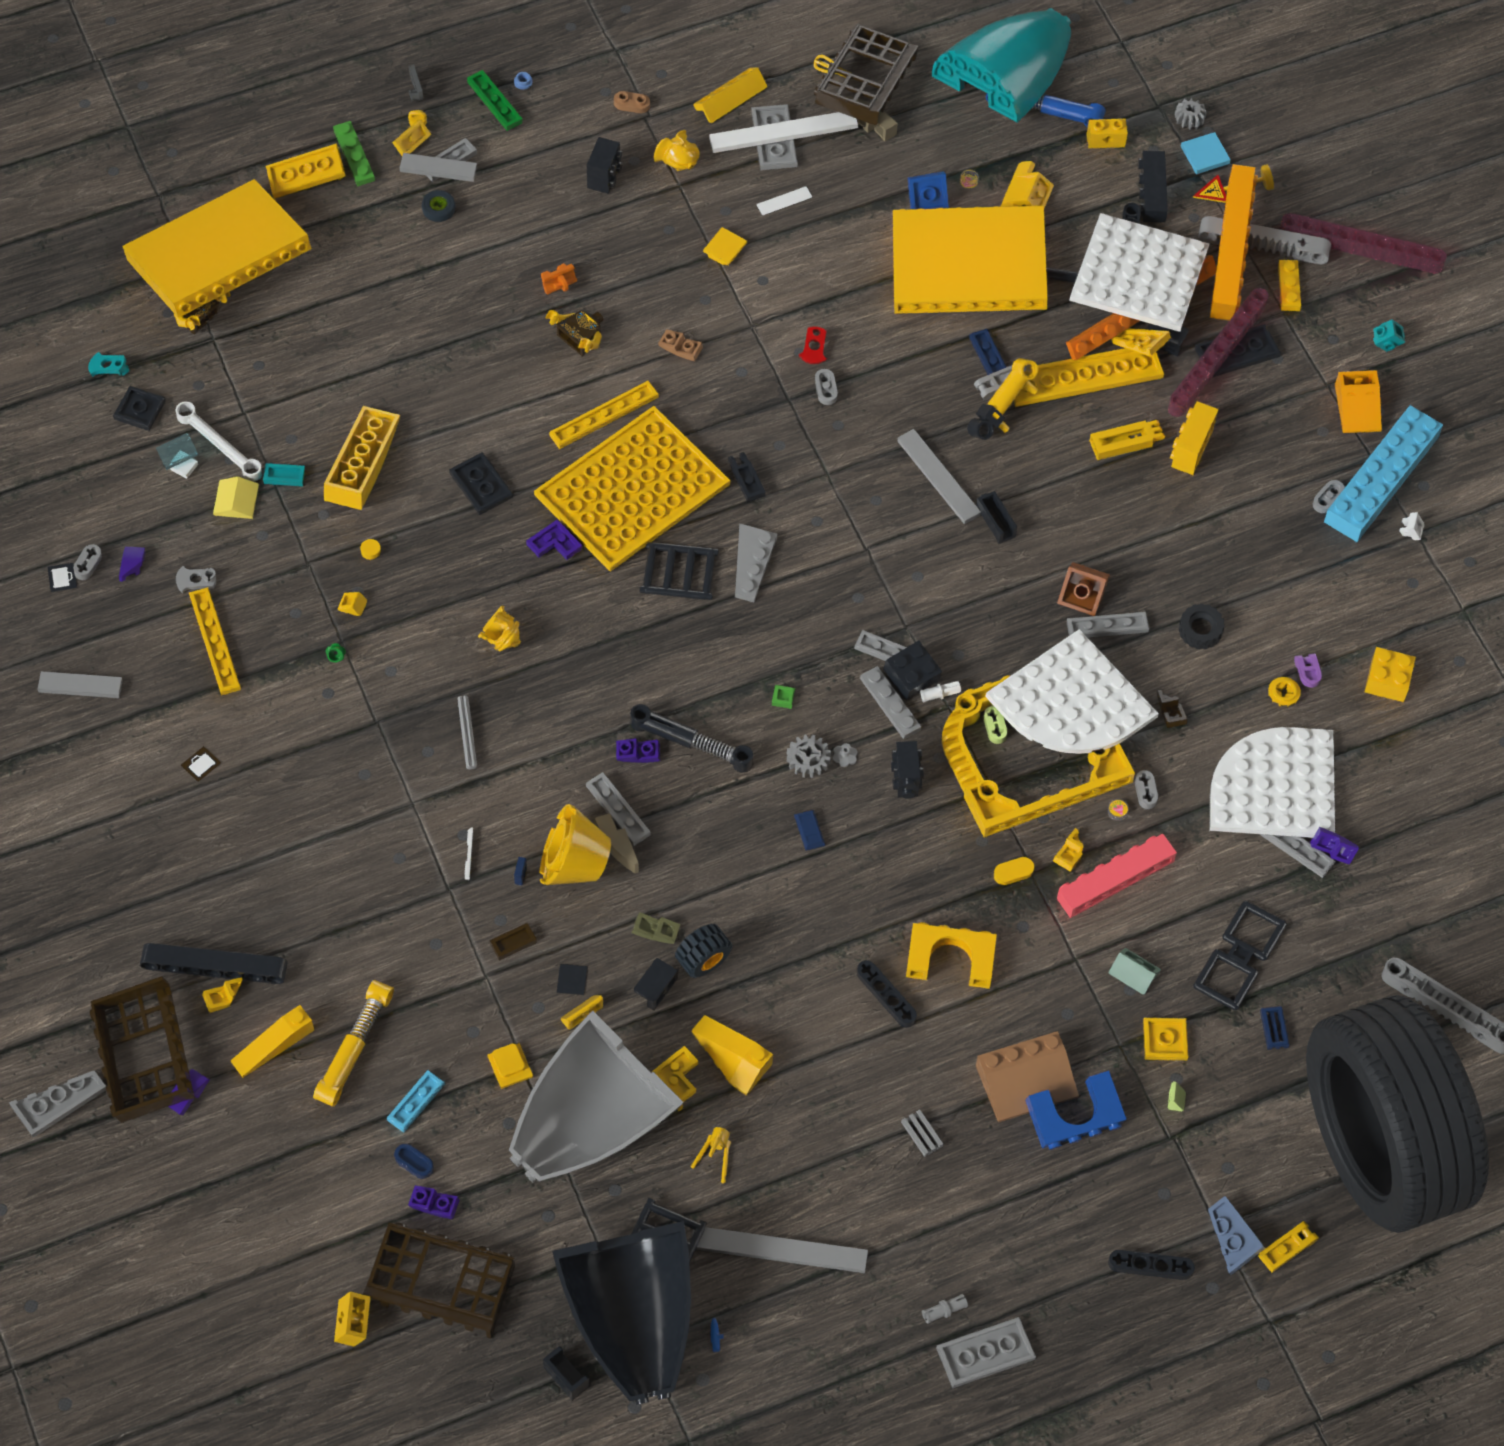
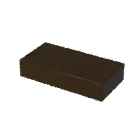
[490,923,537,961]

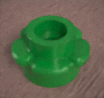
[326,643,346,663]

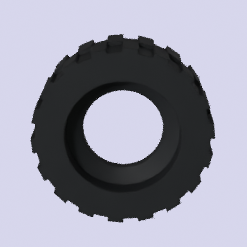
[1179,604,1225,650]

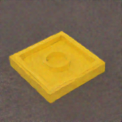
[1143,1018,1188,1061]

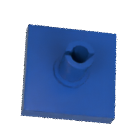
[908,171,949,209]

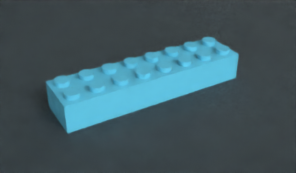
[1324,405,1443,542]

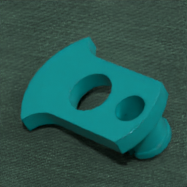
[88,352,129,377]

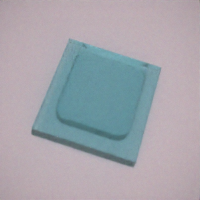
[156,433,198,470]

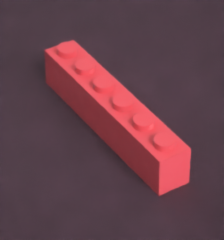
[1057,834,1177,918]

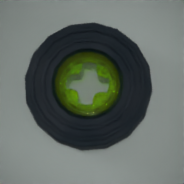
[422,190,456,222]

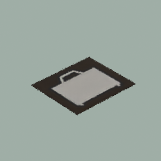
[181,746,221,782]

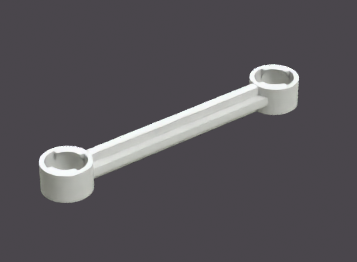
[176,402,262,482]

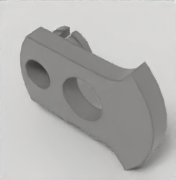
[176,566,216,593]

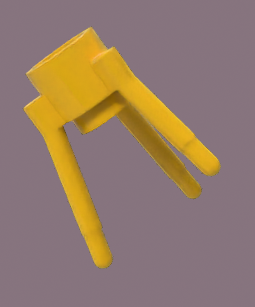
[691,1127,731,1184]

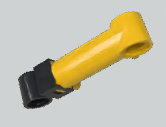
[967,358,1038,440]

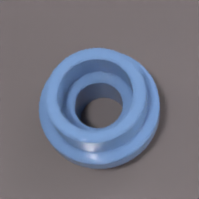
[514,72,533,90]

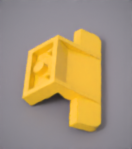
[1000,161,1054,208]

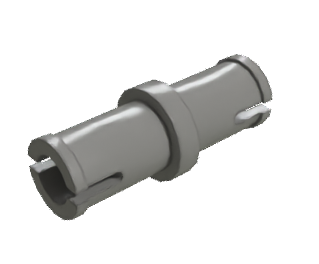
[922,1294,968,1324]

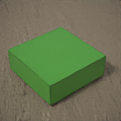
[772,685,795,709]

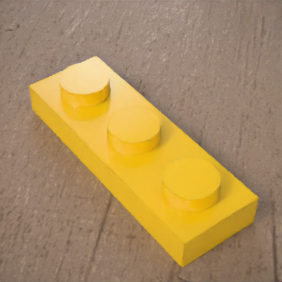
[1278,260,1301,311]

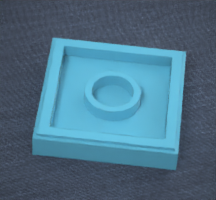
[1181,132,1230,174]

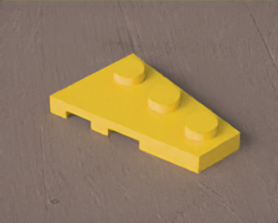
[1112,328,1171,357]

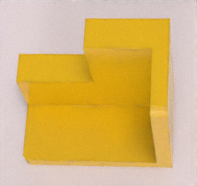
[652,1046,698,1111]

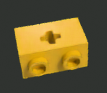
[1087,119,1128,148]
[334,1292,370,1347]

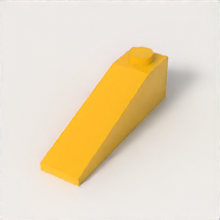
[231,1005,314,1078]

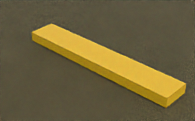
[549,381,659,449]
[189,587,241,696]

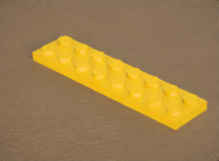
[1014,348,1164,407]

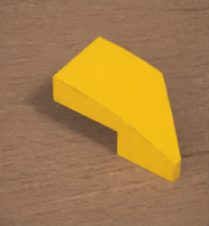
[1053,828,1083,872]
[202,977,242,1013]

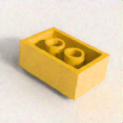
[1170,401,1218,475]

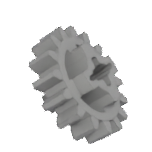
[786,735,831,778]

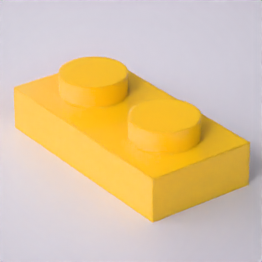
[392,120,432,156]

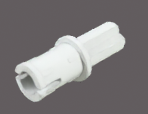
[920,681,961,703]

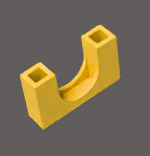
[906,922,997,989]

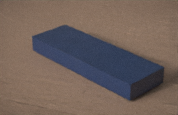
[969,329,1006,375]

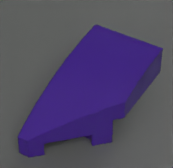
[119,546,145,582]

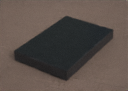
[449,452,513,515]

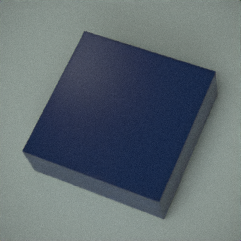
[514,857,527,885]

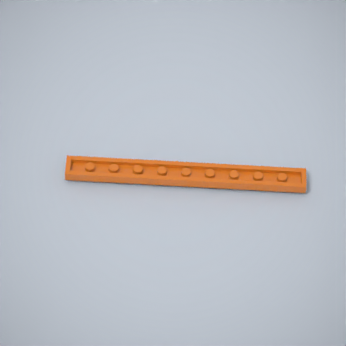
[1066,255,1217,360]

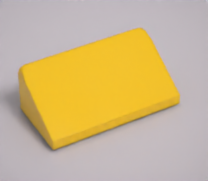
[561,995,603,1030]

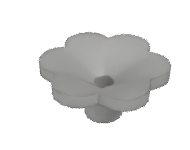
[833,743,858,767]

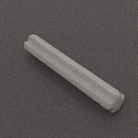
[458,696,477,770]

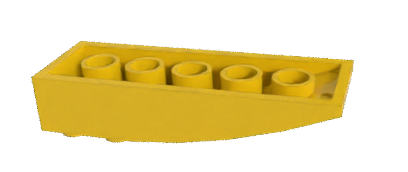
[324,406,400,510]

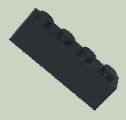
[1138,150,1168,223]

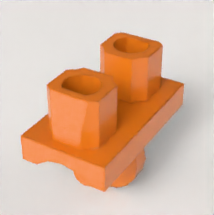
[541,263,577,295]

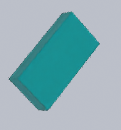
[263,463,305,487]

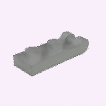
[974,365,1026,400]

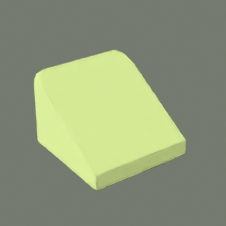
[1168,1081,1186,1111]

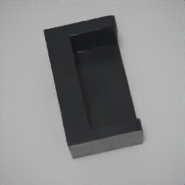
[543,1346,589,1401]

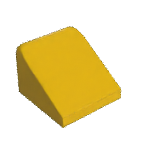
[338,592,367,616]

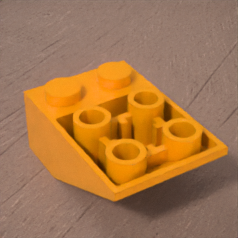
[1335,370,1382,433]

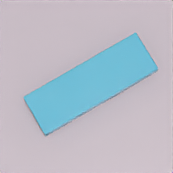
[387,1070,445,1133]

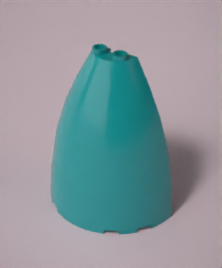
[932,8,1072,123]

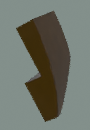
[1157,690,1187,728]

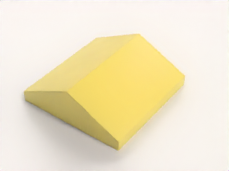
[213,477,259,519]

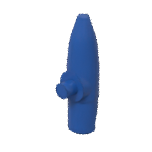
[710,1318,724,1352]

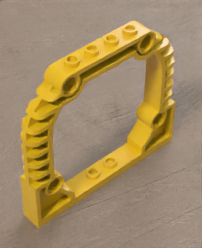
[942,675,1135,838]

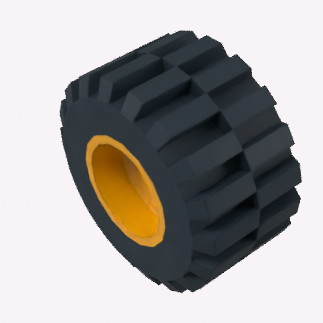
[675,924,733,978]

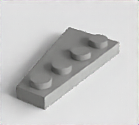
[735,524,777,602]
[9,1071,106,1138]

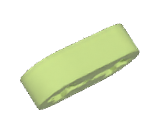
[984,706,1007,744]

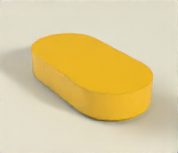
[994,857,1034,885]

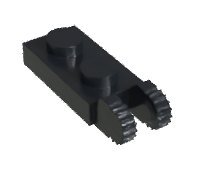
[728,452,766,502]

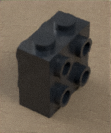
[891,741,924,799]

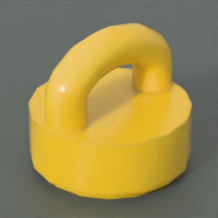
[408,110,427,126]

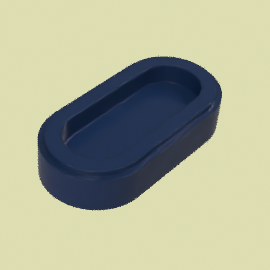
[394,1144,434,1179]

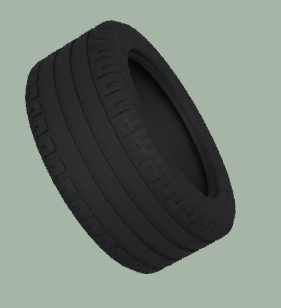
[1306,995,1489,1233]

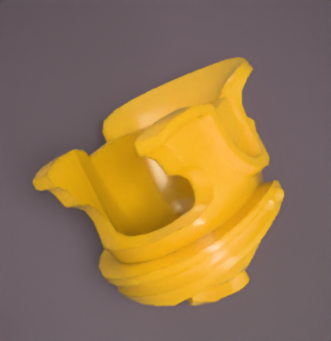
[654,130,700,171]
[478,605,521,651]

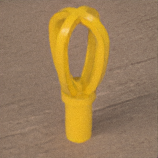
[814,55,852,78]

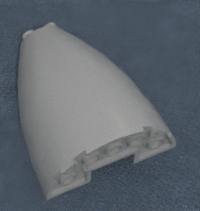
[509,1011,684,1183]

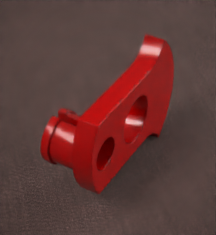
[798,326,827,364]

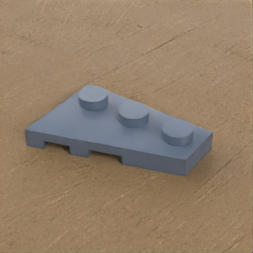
[1208,1196,1265,1275]

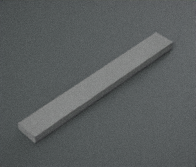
[692,1227,868,1273]

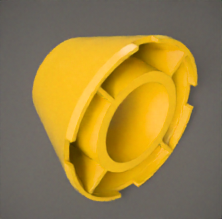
[539,804,611,885]

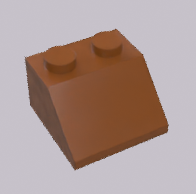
[1057,562,1110,616]

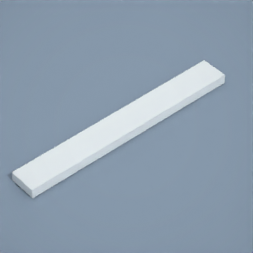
[709,112,858,153]

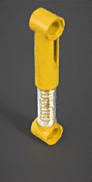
[313,980,394,1107]

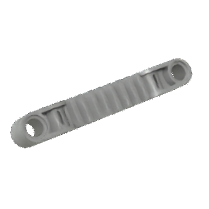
[1198,216,1331,264]
[1382,958,1504,1054]

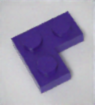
[526,520,582,560]

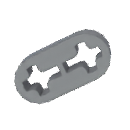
[73,544,102,580]
[1135,770,1158,809]

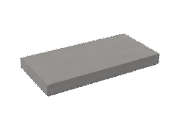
[751,104,798,170]
[936,1317,1036,1388]

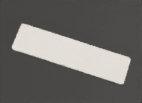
[757,187,812,215]

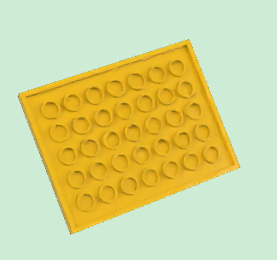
[534,406,730,572]

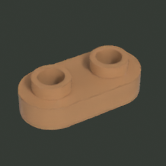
[614,91,650,113]

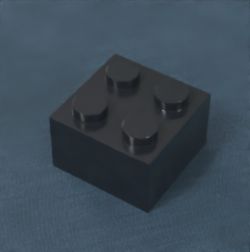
[586,137,623,194]
[883,640,942,701]

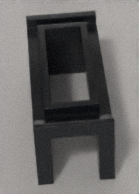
[976,491,1017,544]

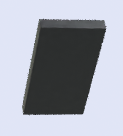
[1195,324,1281,378]

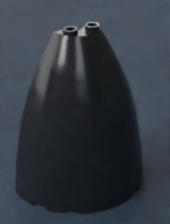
[552,1221,691,1405]

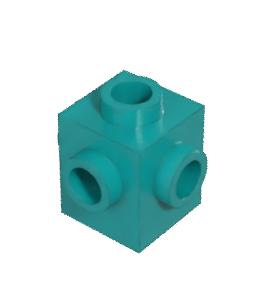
[1373,319,1405,352]

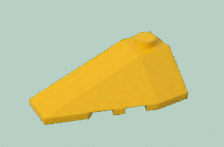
[692,1015,773,1096]

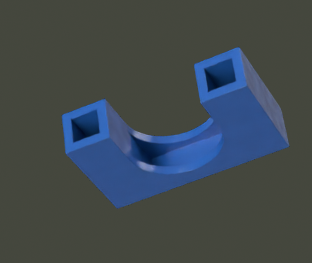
[1025,1071,1126,1150]

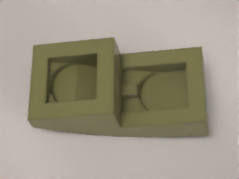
[632,912,680,944]

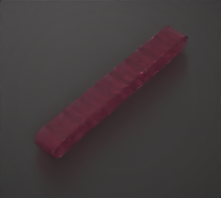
[1279,213,1447,274]
[1168,288,1268,417]

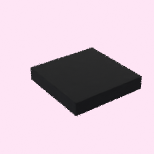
[113,386,166,431]

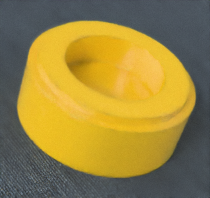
[360,539,381,560]

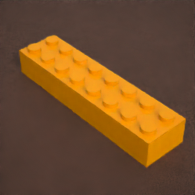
[1210,164,1258,321]

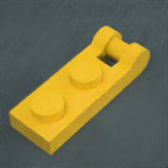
[1258,1221,1319,1273]

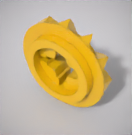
[1268,677,1301,707]

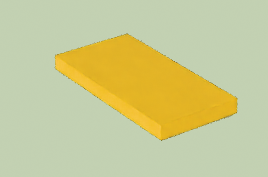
[266,143,345,199]

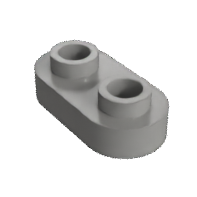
[815,369,838,405]
[1313,480,1345,513]

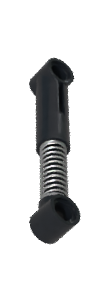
[630,704,753,773]

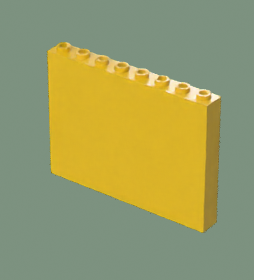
[123,179,312,318]
[893,205,1047,314]

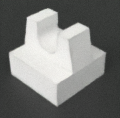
[1400,512,1424,540]

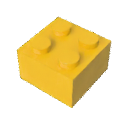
[1364,647,1416,702]

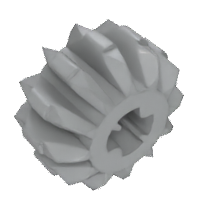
[1175,98,1207,130]

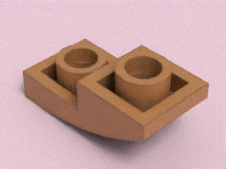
[658,329,703,361]

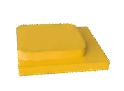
[703,227,747,266]
[487,1043,533,1089]

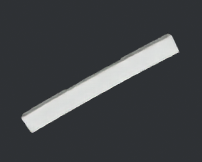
[465,828,473,880]

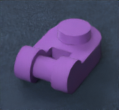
[1294,653,1322,688]

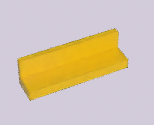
[693,67,767,123]

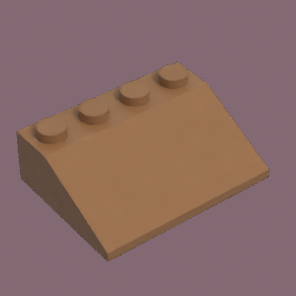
[976,1031,1079,1123]

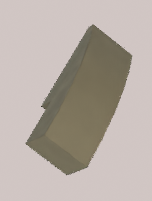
[847,96,898,141]
[594,813,639,873]

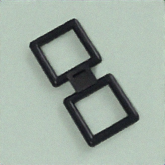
[1193,901,1287,1010]

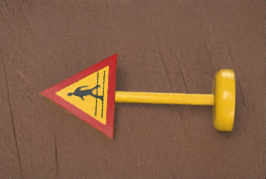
[1193,164,1274,203]

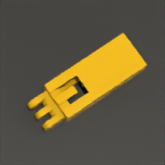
[1089,420,1165,460]

